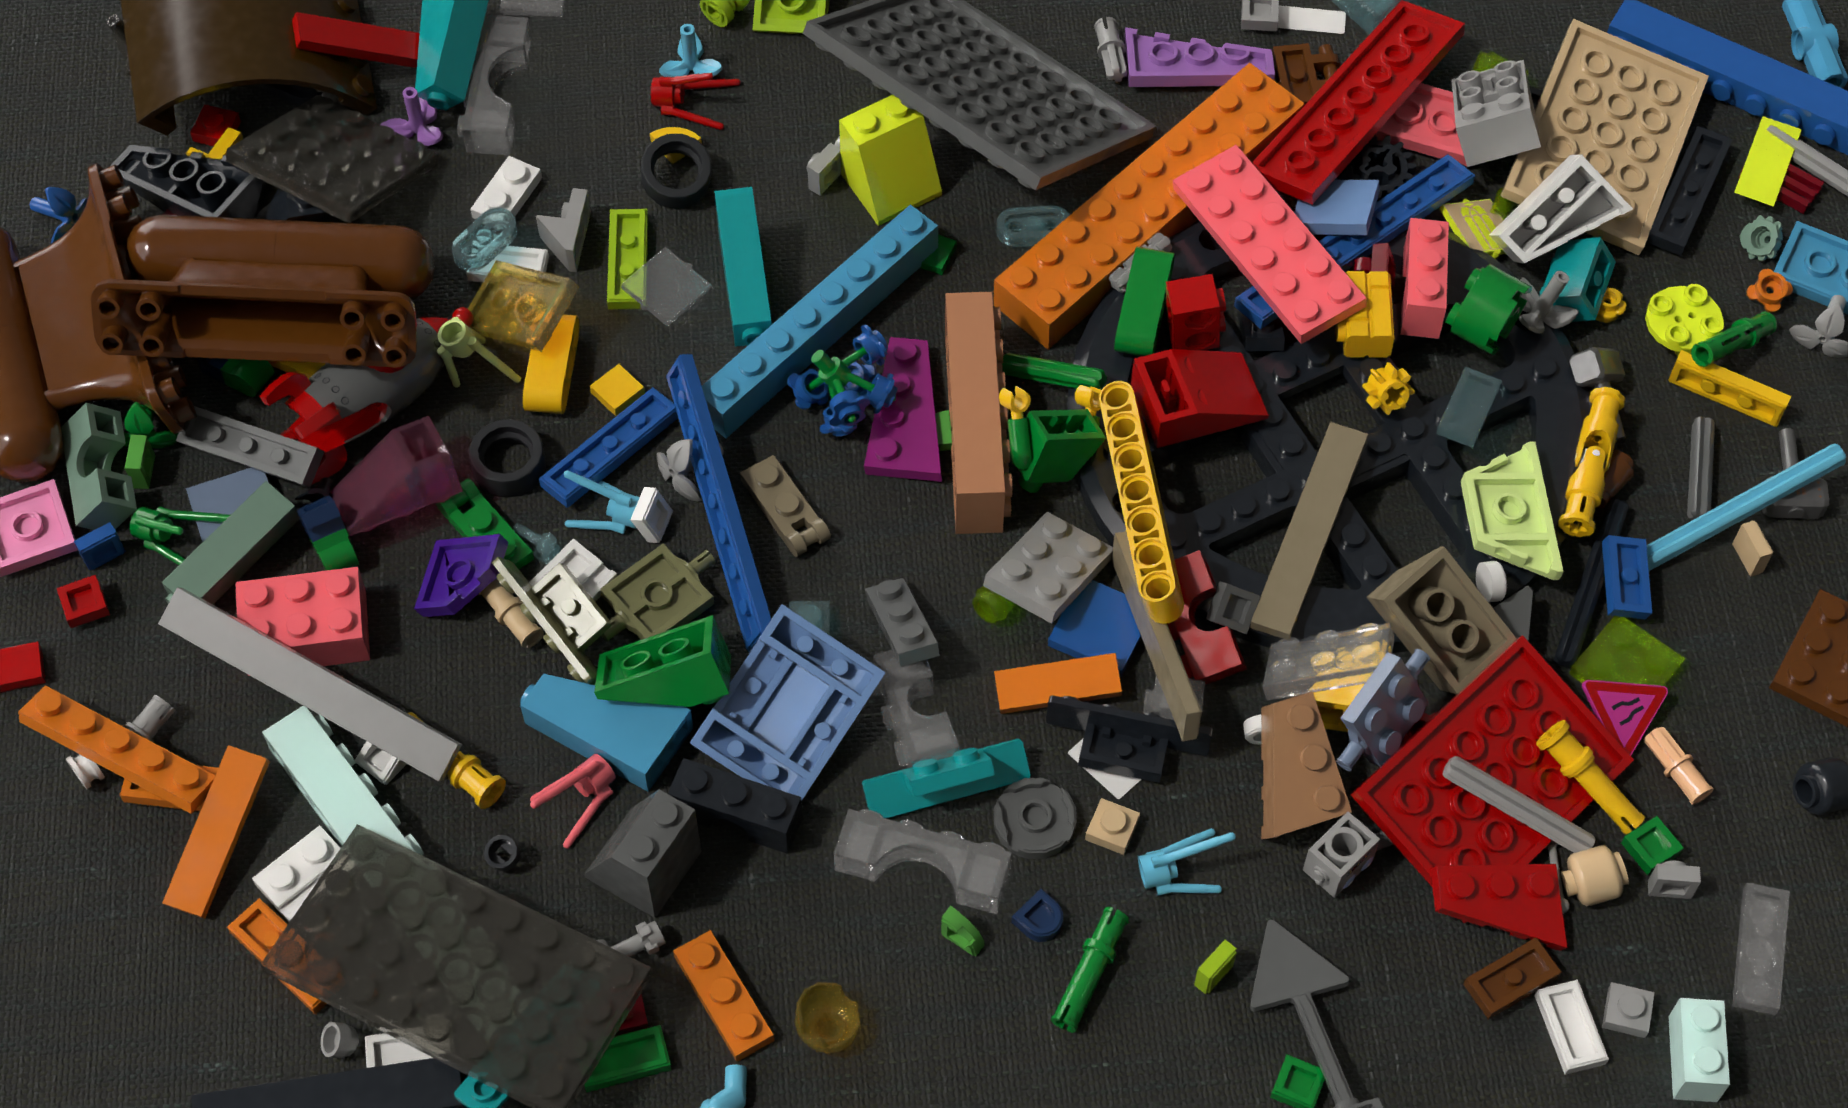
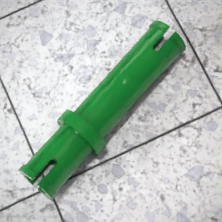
[1691,311,1777,367]
[1051,907,1129,1033]

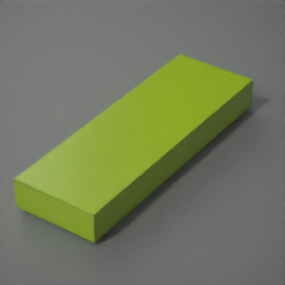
[607,209,648,310]

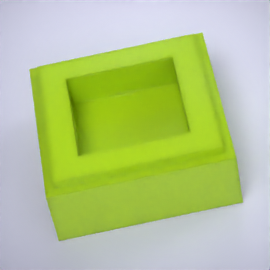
[1194,939,1237,994]

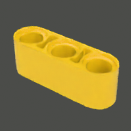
[523,313,579,414]

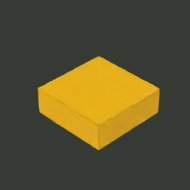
[590,364,645,416]

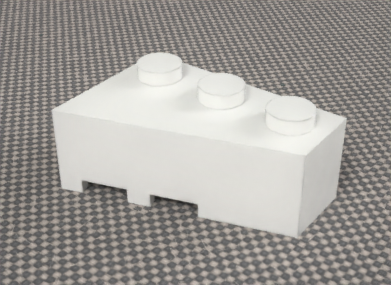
[1489,154,1633,263]

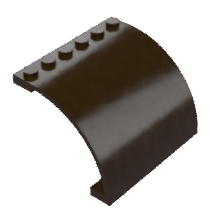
[120,0,377,136]

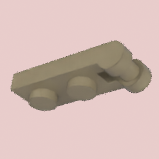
[740,455,831,557]

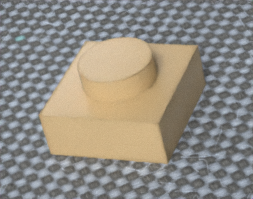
[1085,798,1140,855]

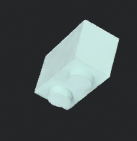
[1668,998,1730,1102]

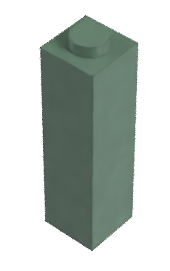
[162,481,300,604]

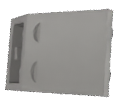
[1452,60,1541,167]

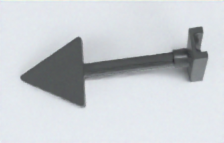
[1250,920,1383,1108]

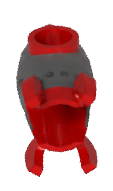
[260,307,474,484]

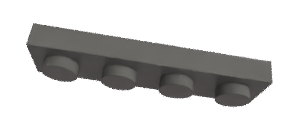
[176,406,325,488]

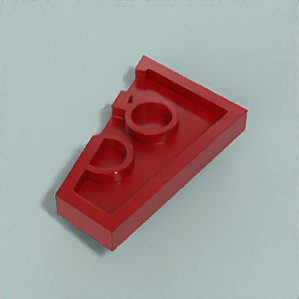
[1430,864,1567,951]

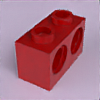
[1166,274,1226,350]

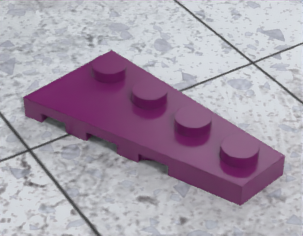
[864,337,942,482]

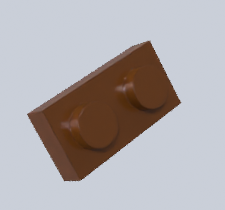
[1463,938,1562,1020]

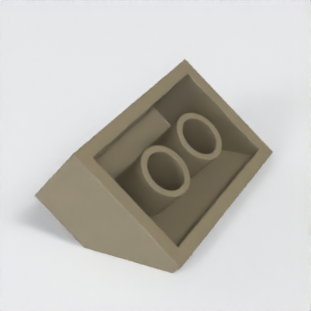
[1367,546,1517,694]

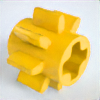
[1362,362,1415,415]

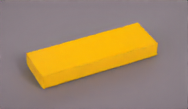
[1668,350,1791,427]

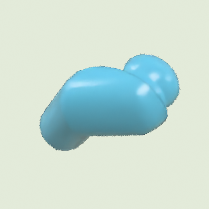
[700,1064,747,1108]

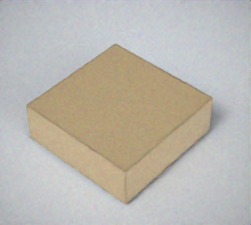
[1732,520,1773,577]

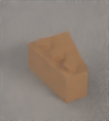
[1261,691,1352,840]

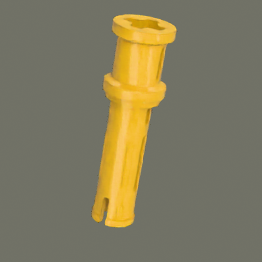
[407,712,506,809]
[1536,720,1645,834]

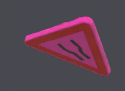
[1582,680,1668,756]

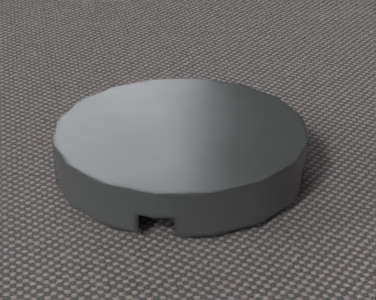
[994,778,1077,859]

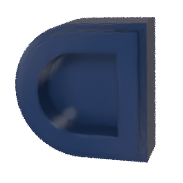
[1011,889,1063,942]

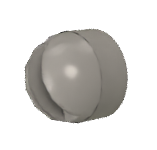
[321,1022,359,1058]

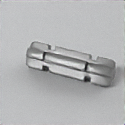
[1109,233,1172,293]

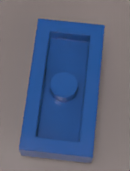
[1602,535,1652,619]

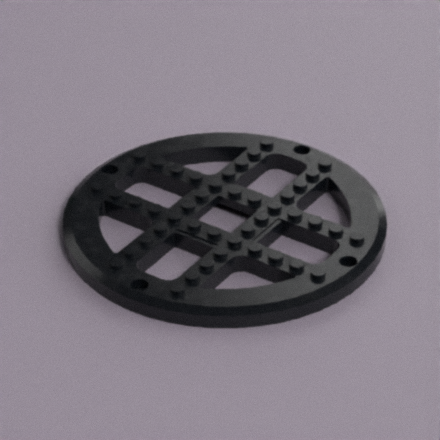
[1067,200,1591,657]

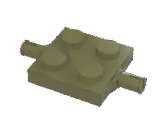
[600,543,716,642]

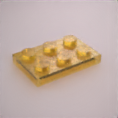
[468,260,579,352]

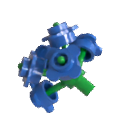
[787,324,898,436]

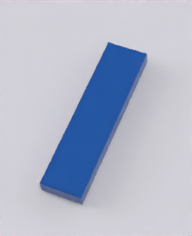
[539,387,678,508]

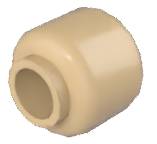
[1561,845,1629,906]

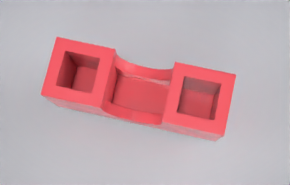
[1400,218,1449,339]

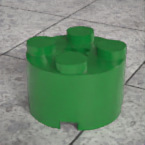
[1445,264,1532,355]

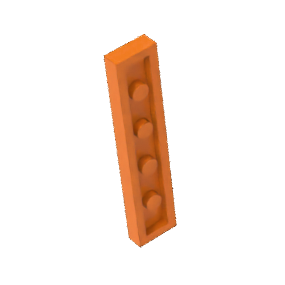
[18,685,215,814]

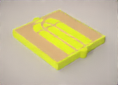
[1439,199,1506,258]

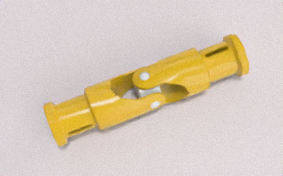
[1558,387,1625,537]

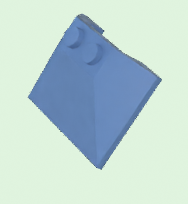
[690,604,886,801]

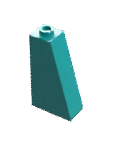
[415,0,489,110]
[714,187,772,347]

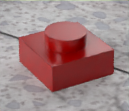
[190,104,241,146]
[56,574,110,628]

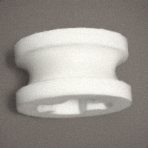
[66,754,105,789]

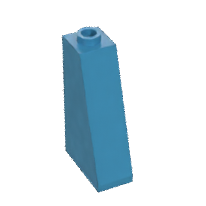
[520,674,693,792]

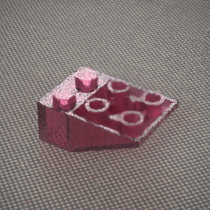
[330,416,463,536]

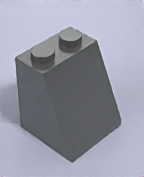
[584,789,702,918]

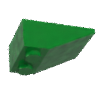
[594,615,731,707]

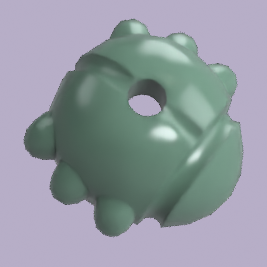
[1740,215,1783,261]

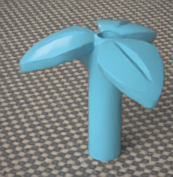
[659,24,722,77]

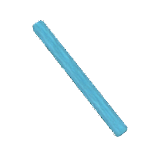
[1647,444,1846,571]

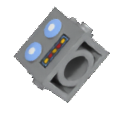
[1303,812,1380,898]

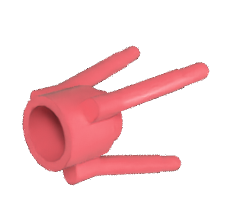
[530,754,616,849]

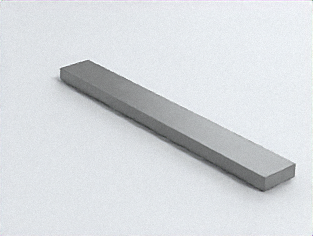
[158,587,462,781]

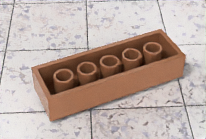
[945,292,1012,534]

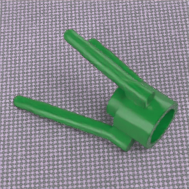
[130,507,230,565]

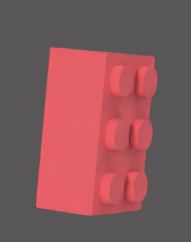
[236,567,370,676]

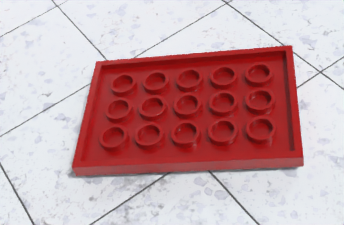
[1351,635,1634,923]

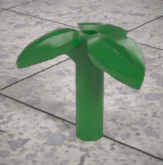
[124,402,179,449]

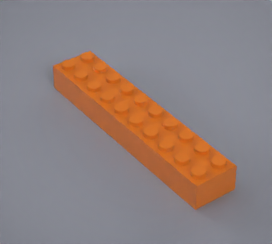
[994,62,1305,350]

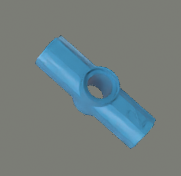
[1782,0,1848,88]

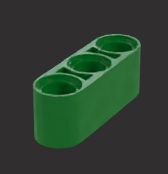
[1114,246,1175,356]

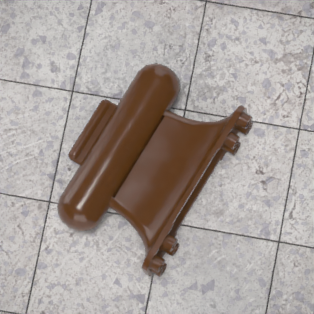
[0,163,197,483]
[91,215,435,368]

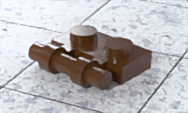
[1272,43,1340,104]

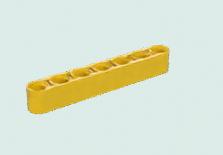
[1099,381,1184,624]

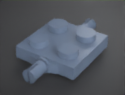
[1336,649,1431,771]

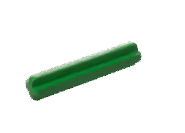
[1002,353,1107,390]

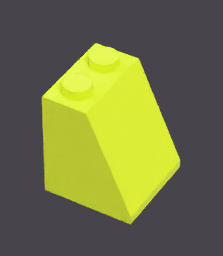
[839,95,942,226]

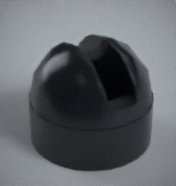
[484,835,520,871]

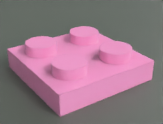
[0,479,78,577]

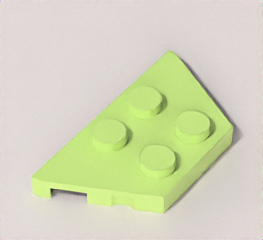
[1460,442,1564,580]

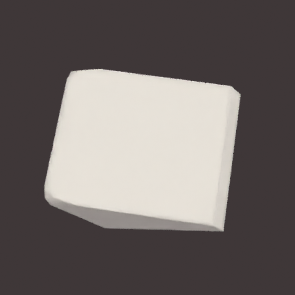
[354,741,406,785]

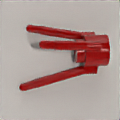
[651,73,741,130]

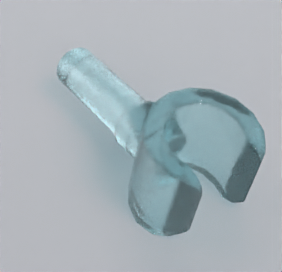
[513,523,561,564]

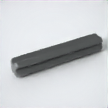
[1687,416,1715,521]

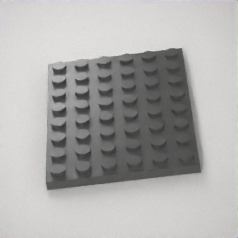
[803,0,1157,190]

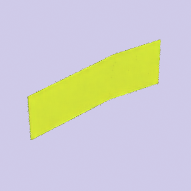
[1734,116,1802,207]

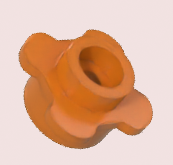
[1746,269,1793,313]

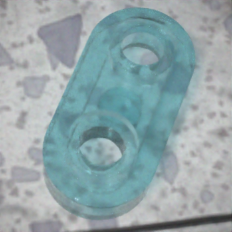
[996,206,1070,247]
[452,208,517,271]

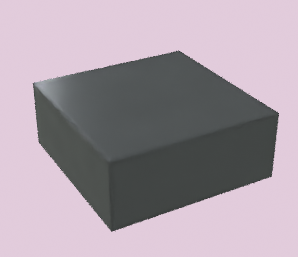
[1206,581,1260,634]

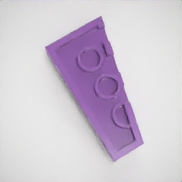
[1124,27,1275,87]

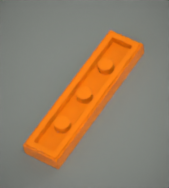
[162,745,270,919]

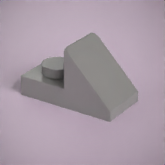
[536,188,591,272]

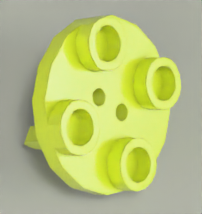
[1645,284,1724,357]

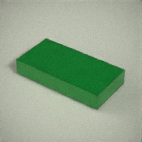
[576,1025,672,1092]

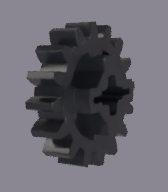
[1337,134,1416,202]

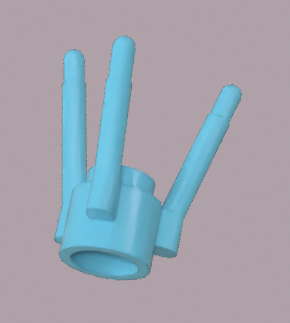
[564,470,640,534]
[1138,828,1236,896]

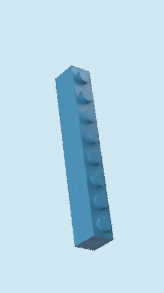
[702,204,938,439]

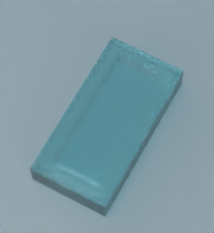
[1436,367,1502,448]

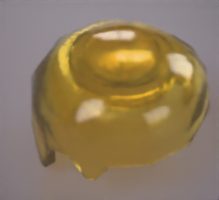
[794,982,861,1054]

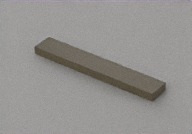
[1250,422,1368,641]
[1112,531,1202,741]

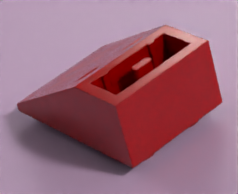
[1131,349,1269,448]

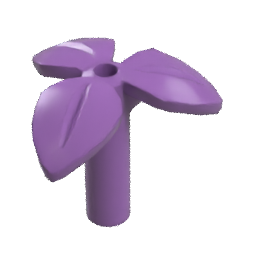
[380,87,443,146]

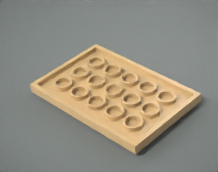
[1500,19,1709,255]

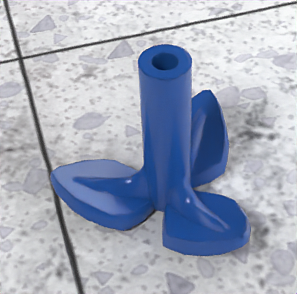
[30,187,88,244]

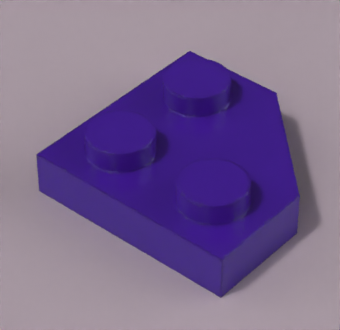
[414,534,509,617]

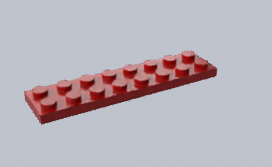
[1252,0,1465,205]

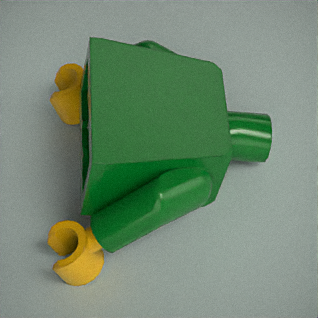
[999,385,1106,493]

